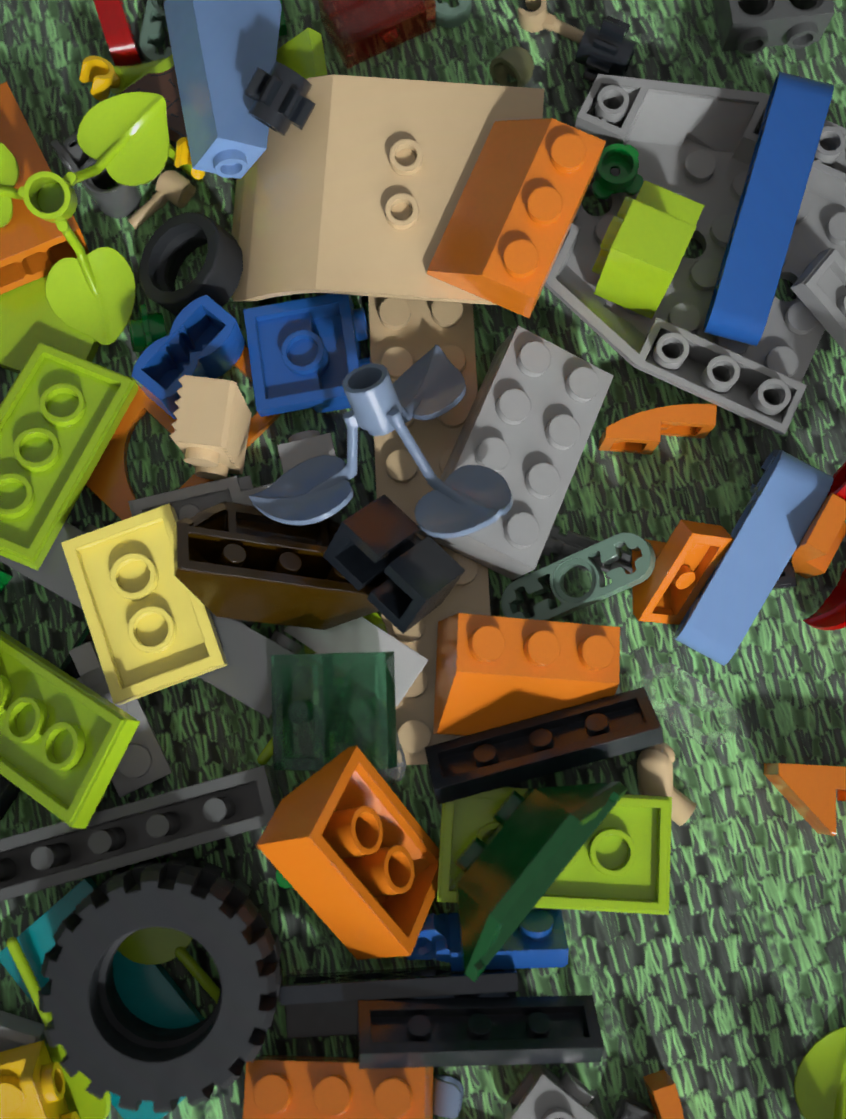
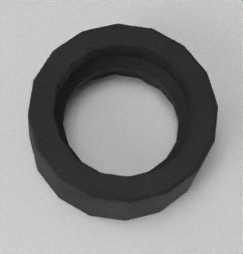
[139,212,243,316]

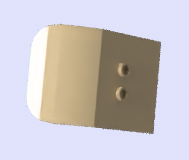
[231,74,544,305]

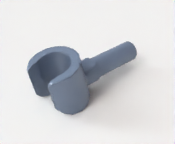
[433,1074,464,1119]

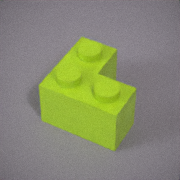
[592,180,705,319]

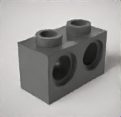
[713,0,835,54]

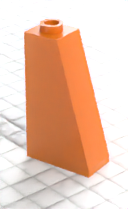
[0,81,90,295]

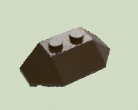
[173,501,390,630]

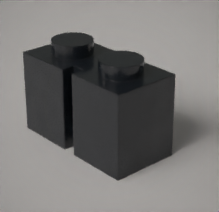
[323,494,465,634]

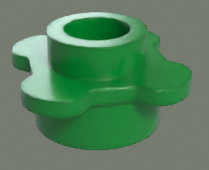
[592,144,644,200]
[129,304,166,353]

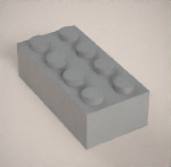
[418,325,614,580]

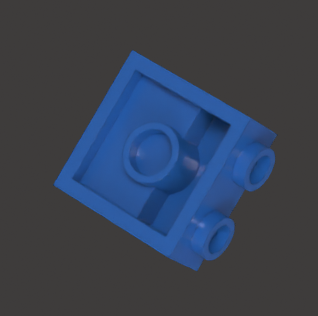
[243,294,373,417]

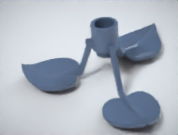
[249,345,513,539]

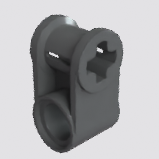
[49,131,141,218]

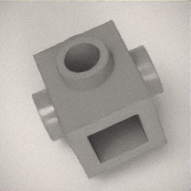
[502,1064,599,1119]

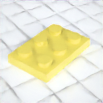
[61,504,228,705]

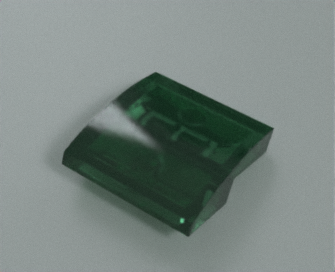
[271,651,397,771]

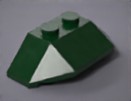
[454,781,628,982]

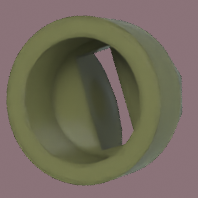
[490,46,534,87]

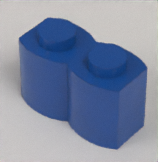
[132,295,245,419]

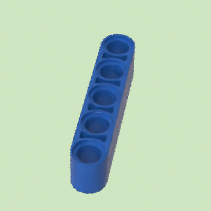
[703,72,834,346]

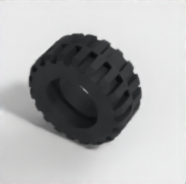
[38,857,283,1113]

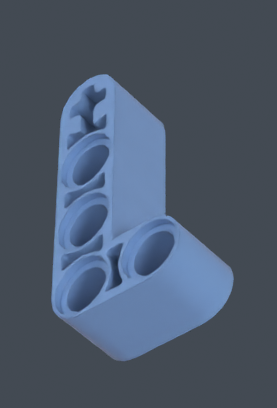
[674,449,833,666]

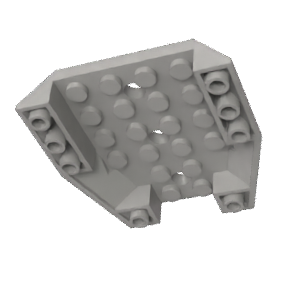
[544,74,846,435]

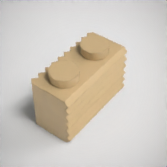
[169,375,252,480]

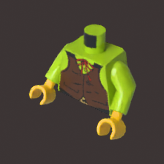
[79,54,205,180]

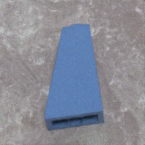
[163,0,282,179]

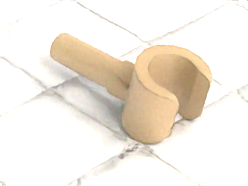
[517,0,585,44]
[127,170,196,229]

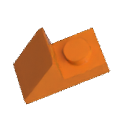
[632,519,734,625]
[764,763,846,836]

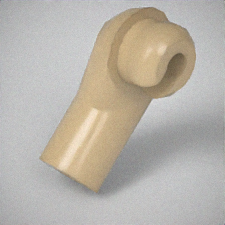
[637,742,696,826]

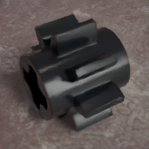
[575,16,637,83]
[244,62,316,136]

